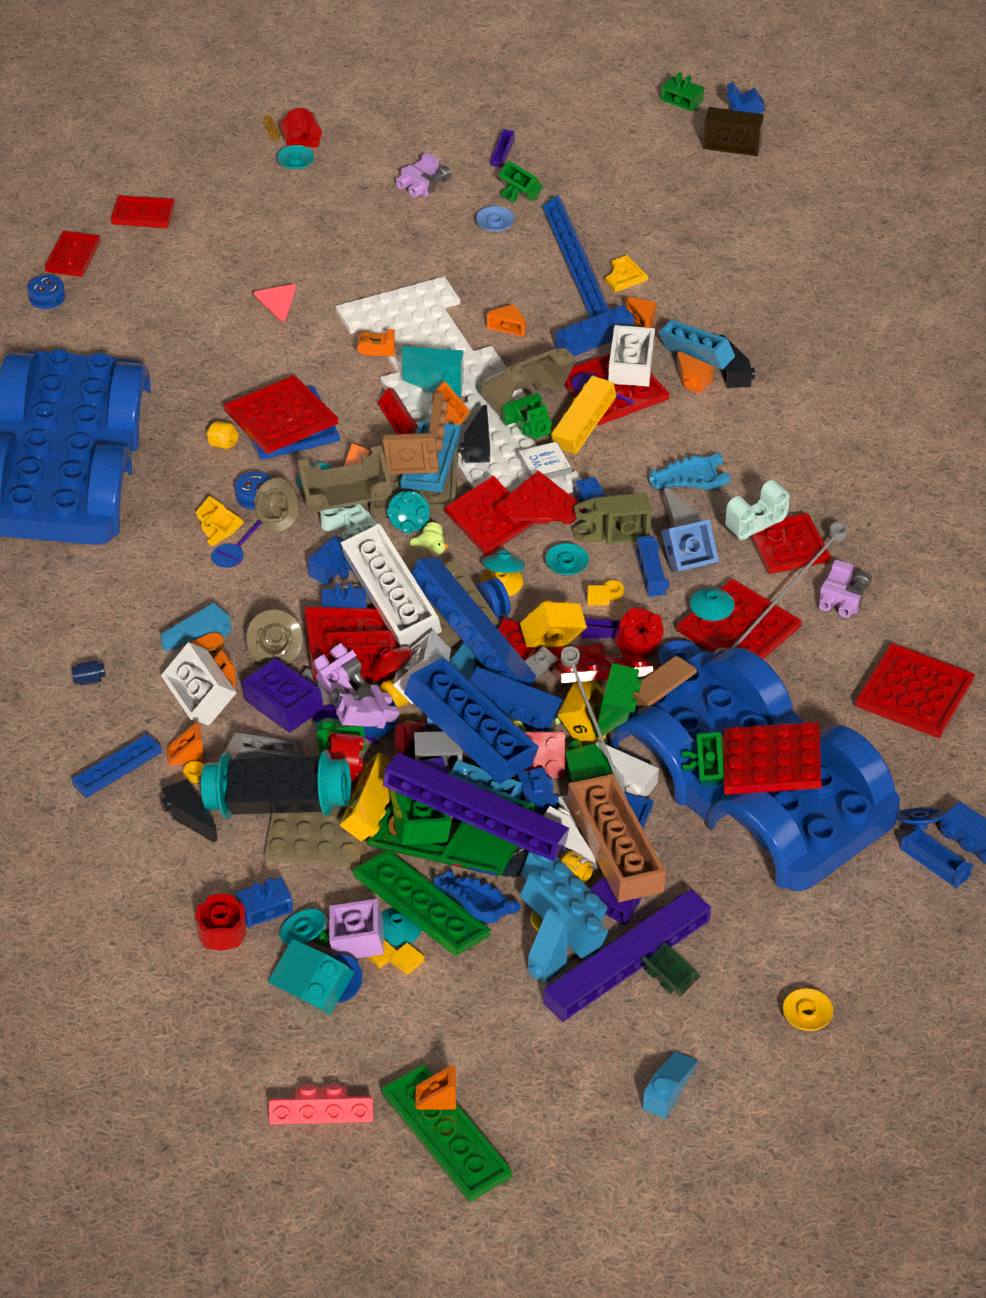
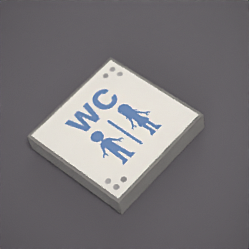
[518,441,572,479]

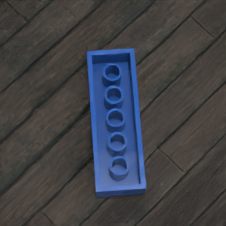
[404,657,539,784]

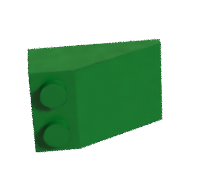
[595,663,642,737]
[390,789,452,845]

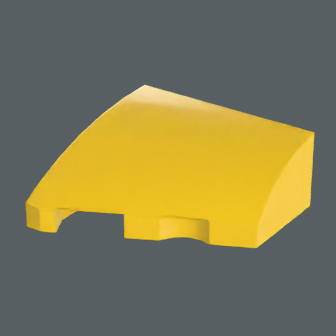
[196,496,244,546]

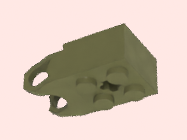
[573,493,652,544]

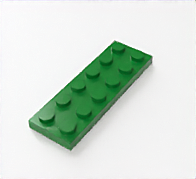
[353,850,491,957]
[381,1064,513,1203]

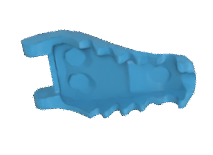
[649,453,731,490]

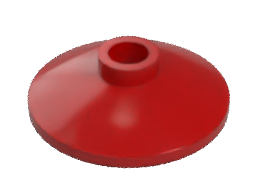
[371,647,412,676]

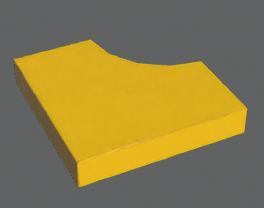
[604,255,648,292]

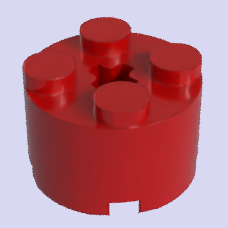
[280,108,322,148]
[614,608,664,659]
[327,732,364,781]
[195,893,247,951]

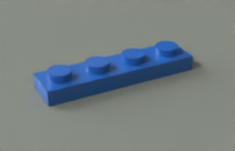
[72,734,162,798]

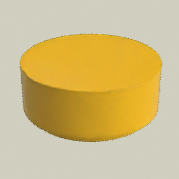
[603,580,624,600]
[183,761,204,783]

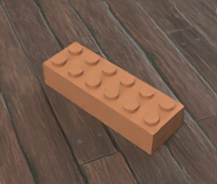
[567,774,666,903]

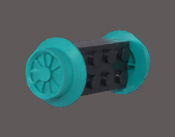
[201,750,351,819]

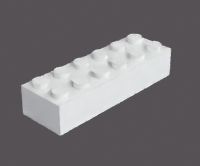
[341,524,442,647]

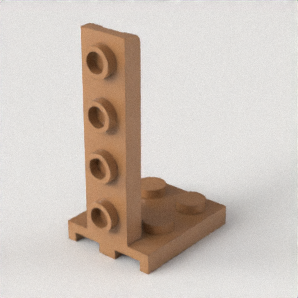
[383,392,448,474]

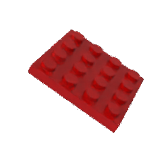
[564,353,670,425]
[224,375,338,454]
[677,579,802,659]
[303,607,399,681]
[855,643,975,739]
[551,653,653,683]
[724,722,822,795]

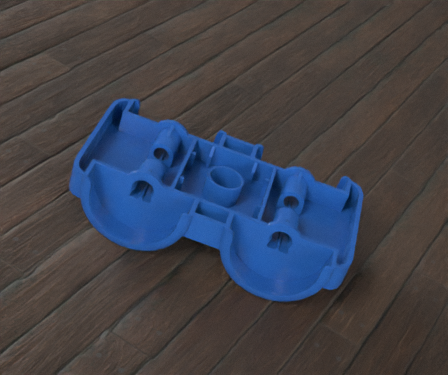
[0,349,151,545]
[609,648,900,891]

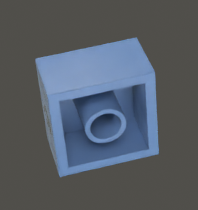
[661,519,719,572]

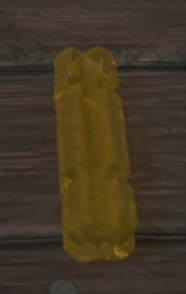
[262,115,280,142]

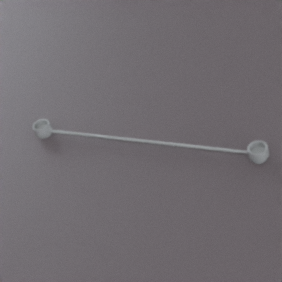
[715,522,848,655]
[561,646,659,858]

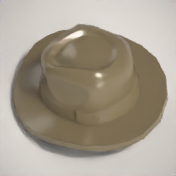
[254,478,302,532]
[246,609,303,665]

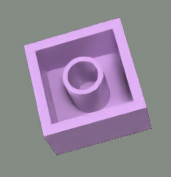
[329,899,384,959]

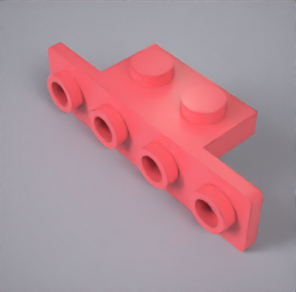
[269,1084,373,1124]

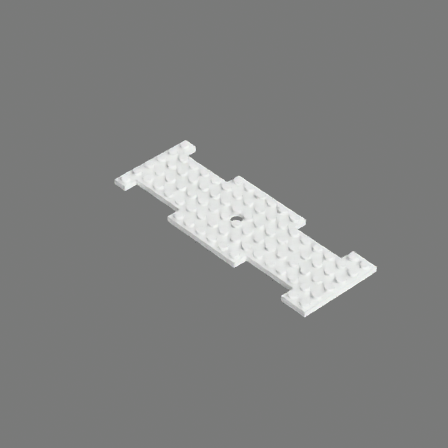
[335,276,583,494]

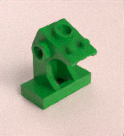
[502,392,552,440]

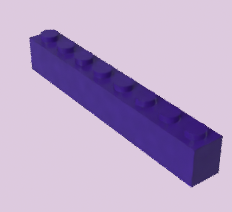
[383,753,569,861]
[543,889,711,1022]

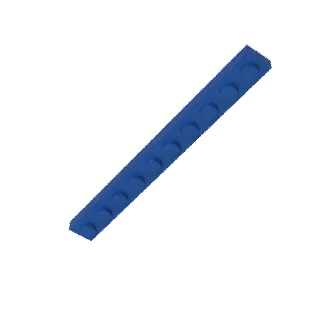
[543,195,611,317]

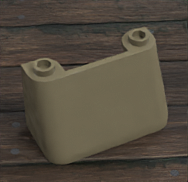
[480,348,576,416]
[298,445,392,512]

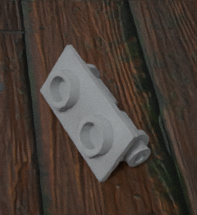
[525,646,558,679]

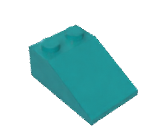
[402,346,464,398]
[268,939,355,1016]

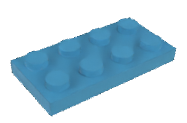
[400,421,462,492]

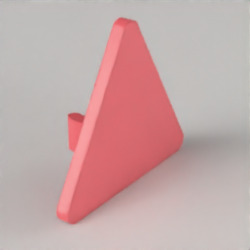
[254,284,296,322]

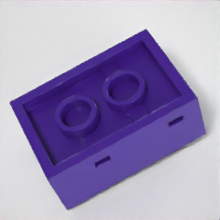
[241,658,324,733]

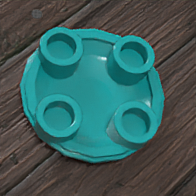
[387,491,430,534]

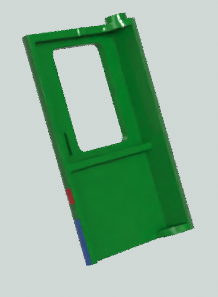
[367,794,535,877]

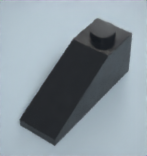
[719,335,755,388]
[460,405,490,463]
[160,779,218,842]

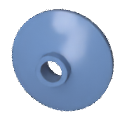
[476,206,514,231]

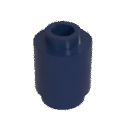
[71,660,106,686]

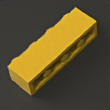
[551,376,616,455]
[340,752,391,842]

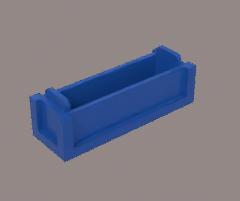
[636,536,669,597]
[900,825,974,889]

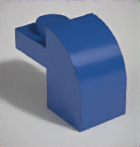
[726,82,765,114]

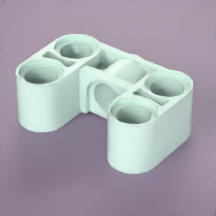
[725,479,790,540]
[320,504,378,540]

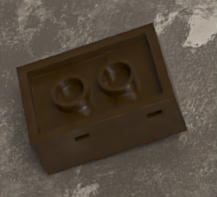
[703,107,764,157]

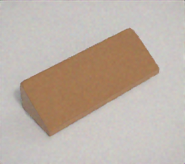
[633,656,697,706]

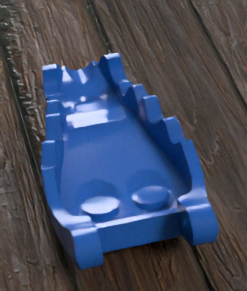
[433,870,521,923]

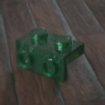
[641,942,701,997]

